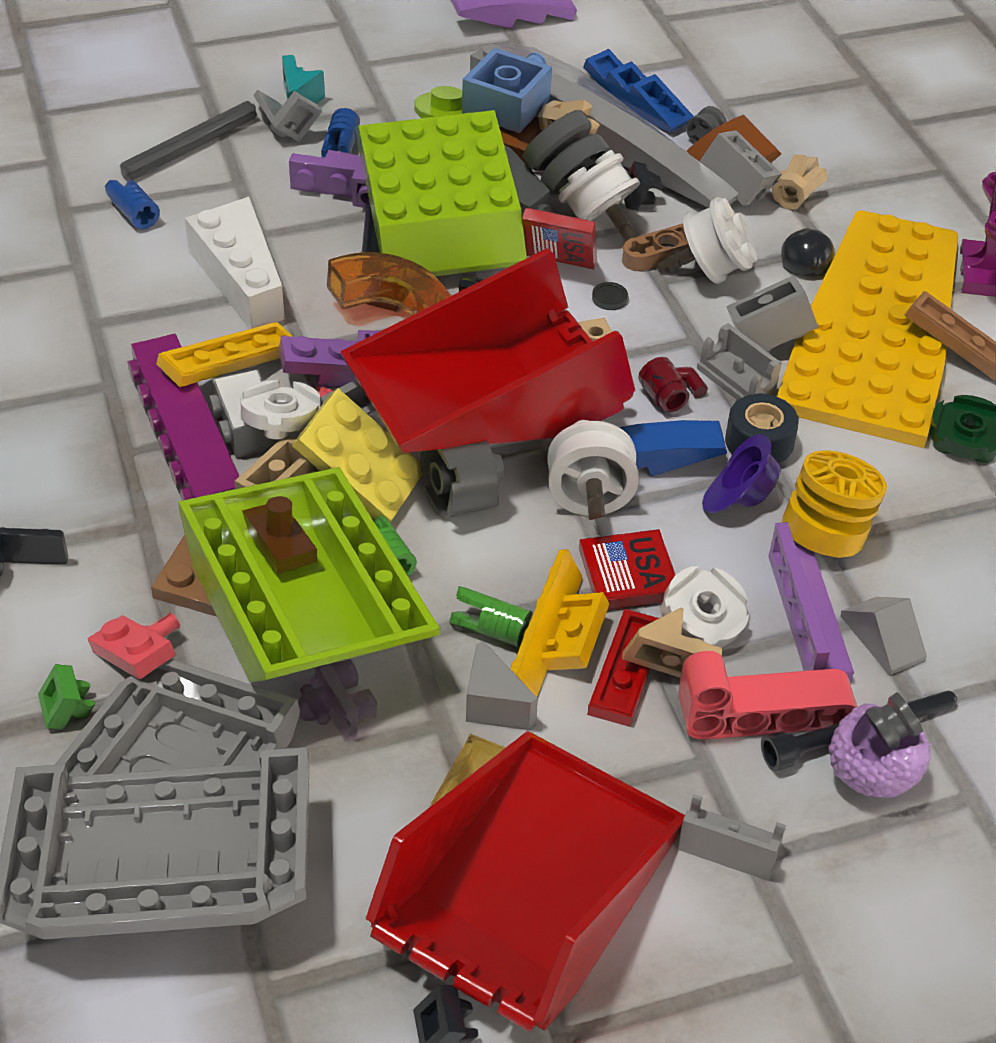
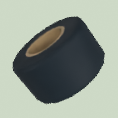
[725,393,799,464]

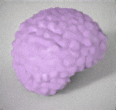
[829,703,931,798]

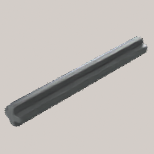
[120,101,257,181]

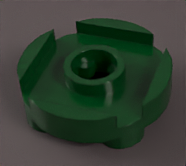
[930,395,996,463]

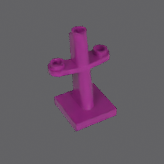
[959,171,996,297]

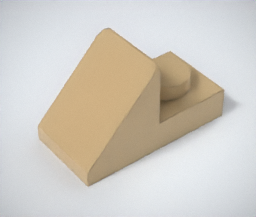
[622,608,722,678]

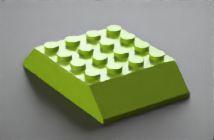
[355,110,526,282]
[178,467,440,682]

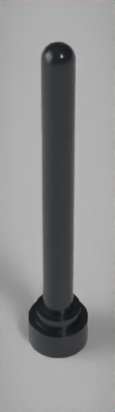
[761,690,957,772]

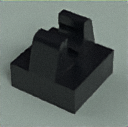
[624,161,663,211]
[413,984,479,1043]

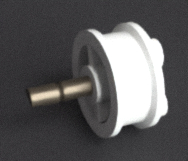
[558,150,640,242]
[657,197,757,284]
[547,420,639,520]

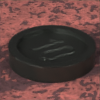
[592,282,628,310]

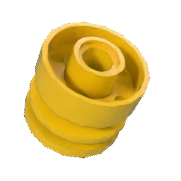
[781,450,888,558]

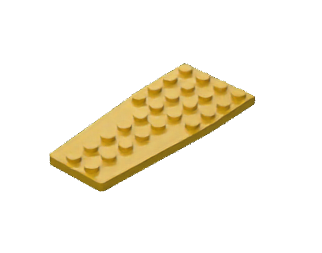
[777,210,958,448]

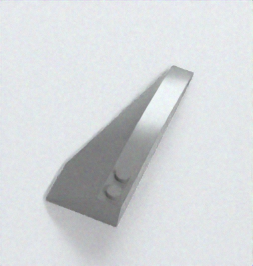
[470,43,739,208]

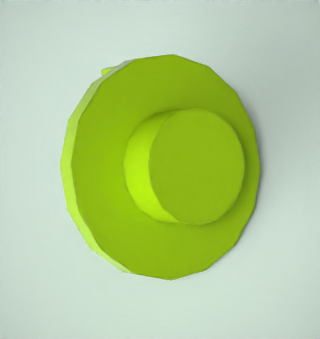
[414,86,463,118]

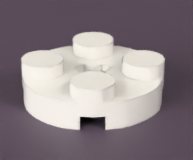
[241,380,320,439]
[660,566,749,648]

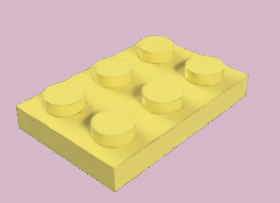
[292,388,423,522]

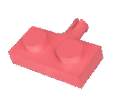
[87,612,180,680]

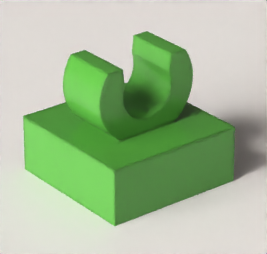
[38,664,95,730]

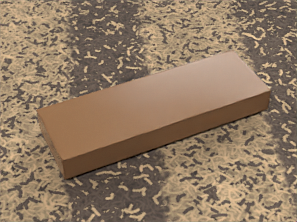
[905,291,996,381]

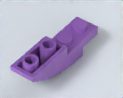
[289,150,369,208]
[279,330,382,387]

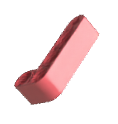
[678,651,858,740]

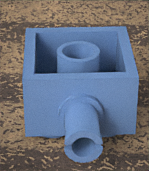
[462,48,552,133]

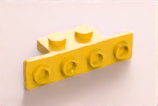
[510,549,609,697]

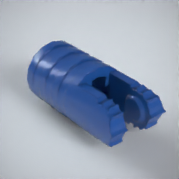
[321,108,360,158]
[104,180,160,229]

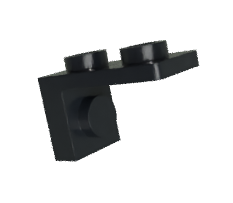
[0,527,69,577]

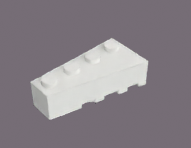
[185,197,285,329]

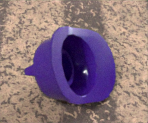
[702,434,781,513]

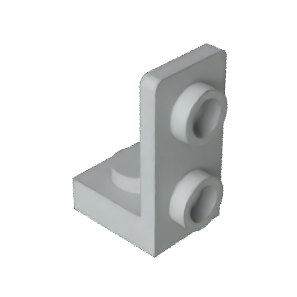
[253,90,322,142]

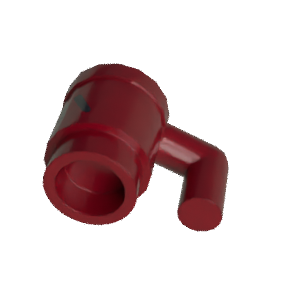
[638,357,708,412]

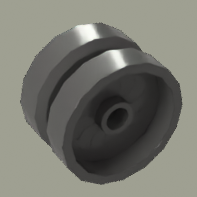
[522,110,610,196]

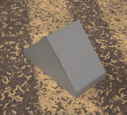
[840,597,927,676]
[466,640,538,730]

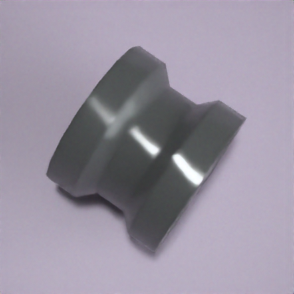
[686,106,727,143]
[865,692,923,752]

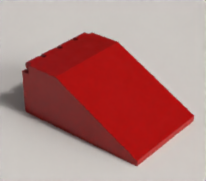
[340,248,636,453]
[365,730,685,1032]

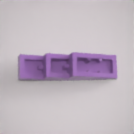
[451,0,577,29]

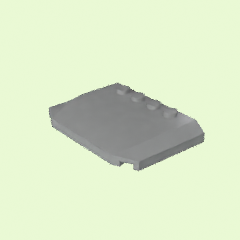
[55,659,300,776]
[0,747,310,940]

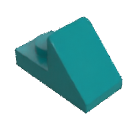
[282,55,325,104]

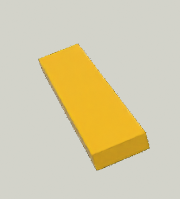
[156,322,293,387]

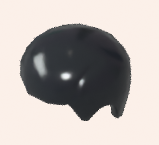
[781,228,835,276]

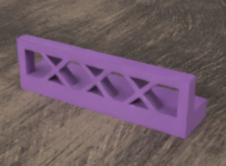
[768,522,854,683]

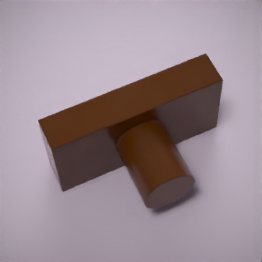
[242,496,317,574]

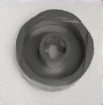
[420,441,504,517]

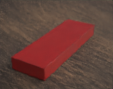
[587,608,659,727]

